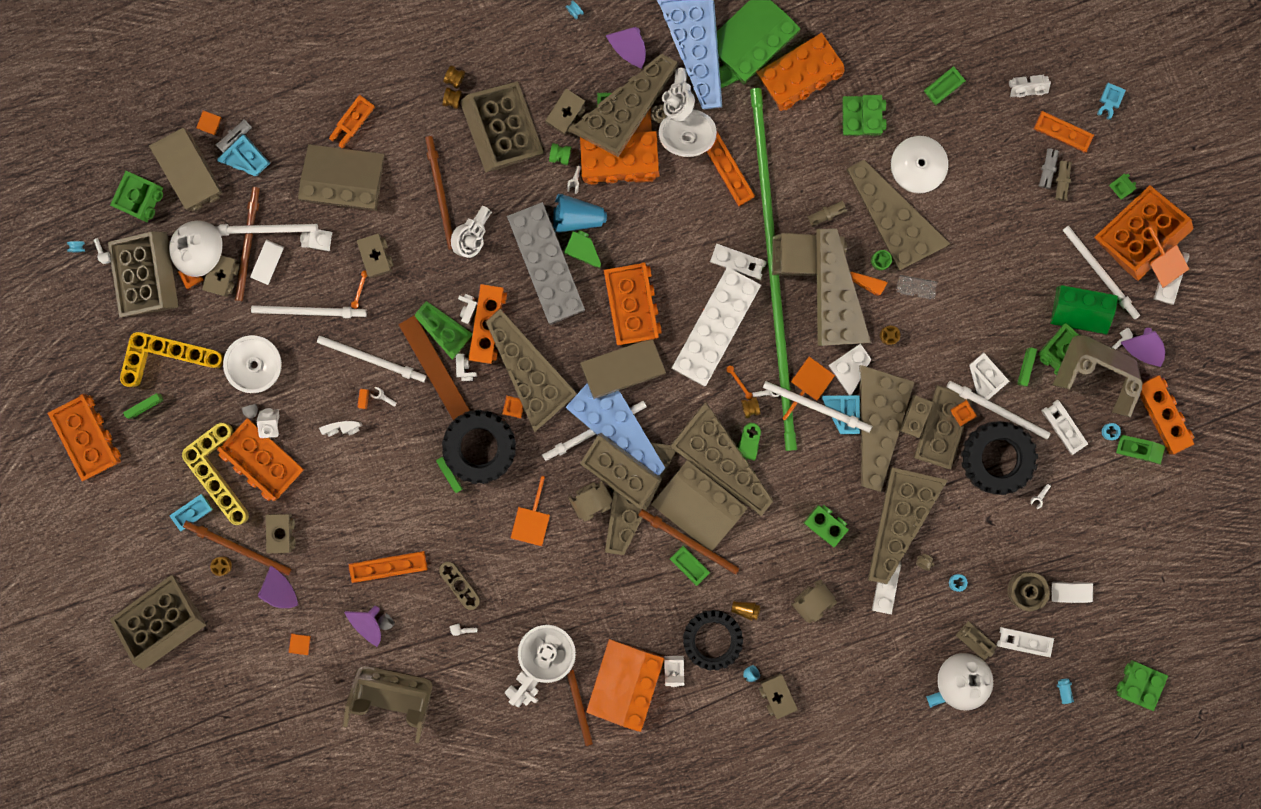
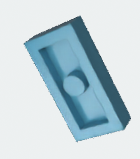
[170,494,213,532]

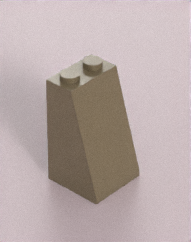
[149,128,223,212]
[772,233,847,276]

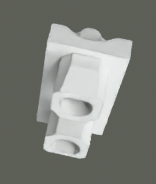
[505,671,539,707]

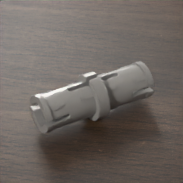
[216,119,252,153]
[1039,149,1059,189]

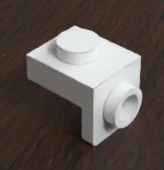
[300,229,332,251]
[257,408,279,438]
[664,656,684,687]

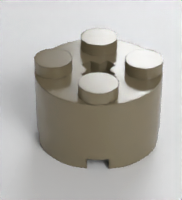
[568,480,613,522]
[1007,571,1050,611]
[791,580,837,623]

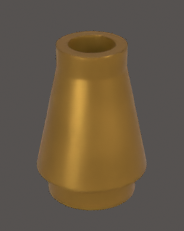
[731,601,760,621]

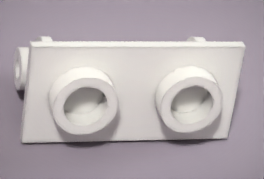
[1009,75,1051,97]

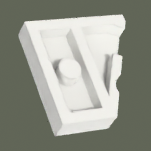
[828,344,871,396]
[969,352,1010,406]

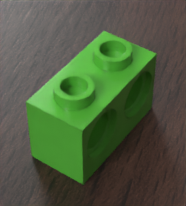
[803,505,849,547]

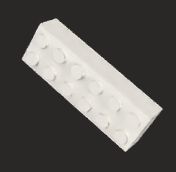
[671,267,761,387]

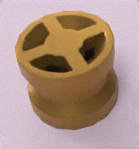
[443,65,465,89]
[442,87,462,110]
[880,325,901,345]
[741,397,761,418]
[210,556,232,576]

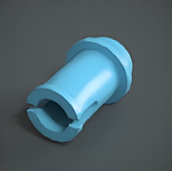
[1057,678,1074,704]
[926,692,946,708]

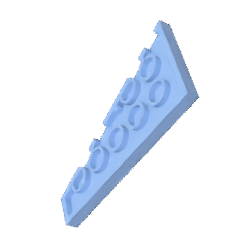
[657,0,722,109]
[566,384,665,476]

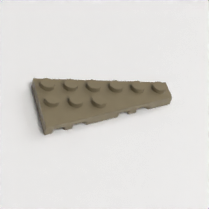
[569,54,678,157]
[846,160,950,271]
[816,229,871,346]
[486,309,577,432]
[859,365,914,492]
[670,401,773,516]
[605,442,676,555]
[868,468,948,585]

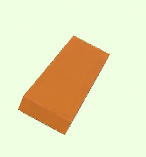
[1033,111,1094,153]

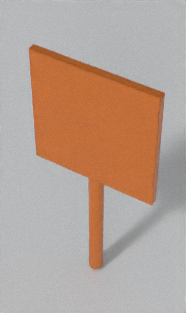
[1148,226,1189,288]
[782,357,835,420]
[511,476,550,546]

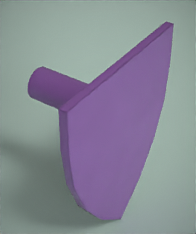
[606,27,646,69]
[1121,328,1165,367]
[258,566,298,608]
[344,606,381,647]

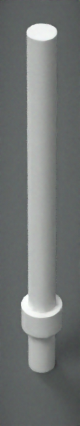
[215,224,318,236]
[1063,225,1140,320]
[251,305,367,318]
[317,336,427,383]
[763,381,872,433]
[947,381,1050,439]
[542,401,647,461]

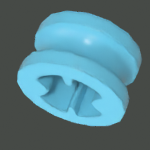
[565,0,584,20]
[67,241,85,252]
[1102,423,1121,440]
[949,574,968,592]

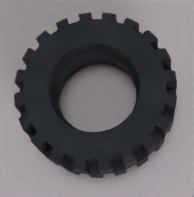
[442,409,516,484]
[961,421,1038,495]

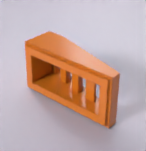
[850,272,888,296]

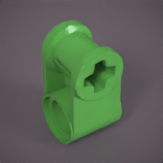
[738,423,761,461]

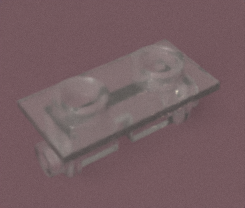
[896,275,937,300]

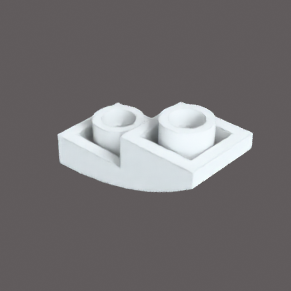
[250,239,284,285]
[319,421,363,437]
[1052,581,1093,603]

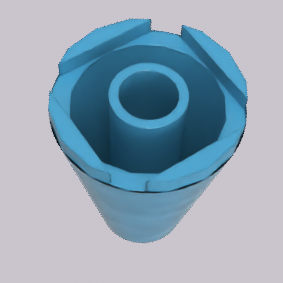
[553,194,607,232]

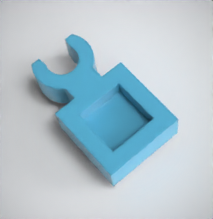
[1097,83,1126,120]

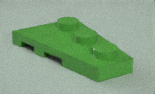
[415,301,473,360]

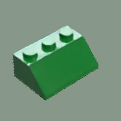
[1050,285,1118,335]

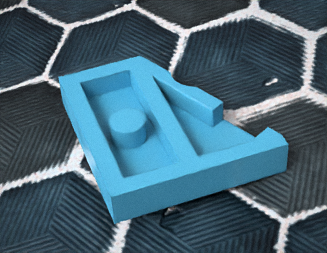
[217,135,270,176]
[822,396,860,434]

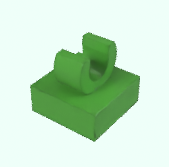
[1109,173,1136,200]

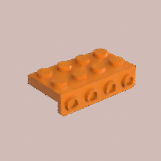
[757,33,845,111]
[580,131,660,185]
[604,262,662,346]
[48,394,121,481]
[217,418,305,501]

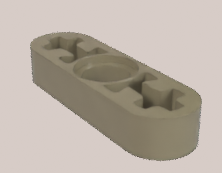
[439,561,480,610]

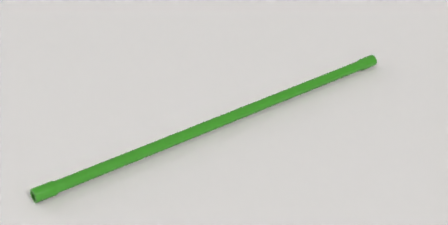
[750,88,797,451]

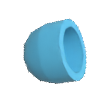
[743,665,760,682]

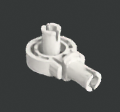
[662,68,695,121]
[451,206,492,258]

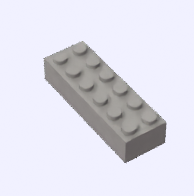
[507,202,585,325]

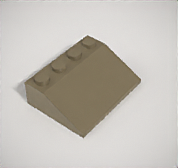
[460,82,544,173]
[298,144,384,211]
[108,232,178,318]
[651,460,748,551]
[110,575,206,670]

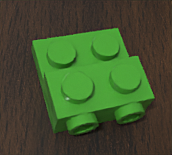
[842,95,886,136]
[110,171,163,222]
[1038,323,1079,376]
[1116,660,1168,711]

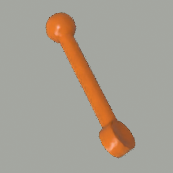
[351,270,368,309]
[726,366,753,400]

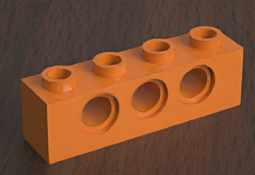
[468,284,507,364]
[1139,375,1194,454]

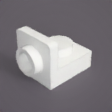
[458,294,478,325]
[456,354,477,381]

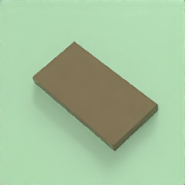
[580,339,666,399]
[914,385,972,470]
[580,433,662,510]

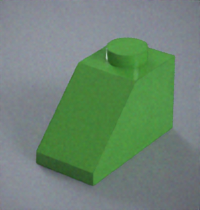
[564,230,601,269]
[1116,435,1165,465]

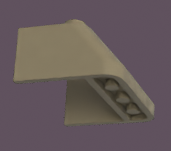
[1053,335,1142,417]
[343,666,432,743]

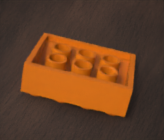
[1094,185,1194,281]
[586,639,664,732]

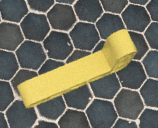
[182,423,249,525]

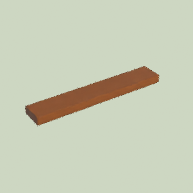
[398,315,470,421]

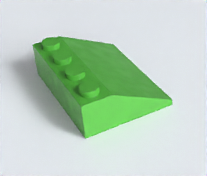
[717,0,800,85]

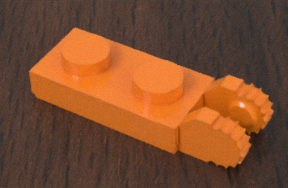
[329,95,375,149]

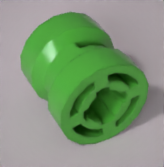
[549,143,571,165]
[871,250,892,271]

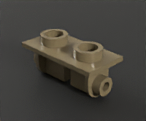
[956,621,997,661]

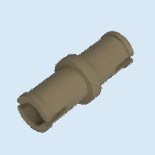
[1055,161,1072,201]
[807,200,847,227]

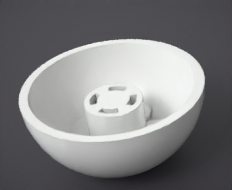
[169,221,222,277]
[518,625,575,683]
[938,653,993,710]

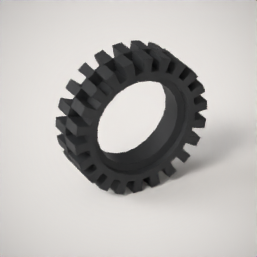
[683,610,743,671]

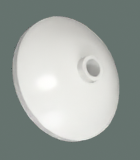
[659,109,717,157]
[891,136,948,193]
[223,335,282,393]

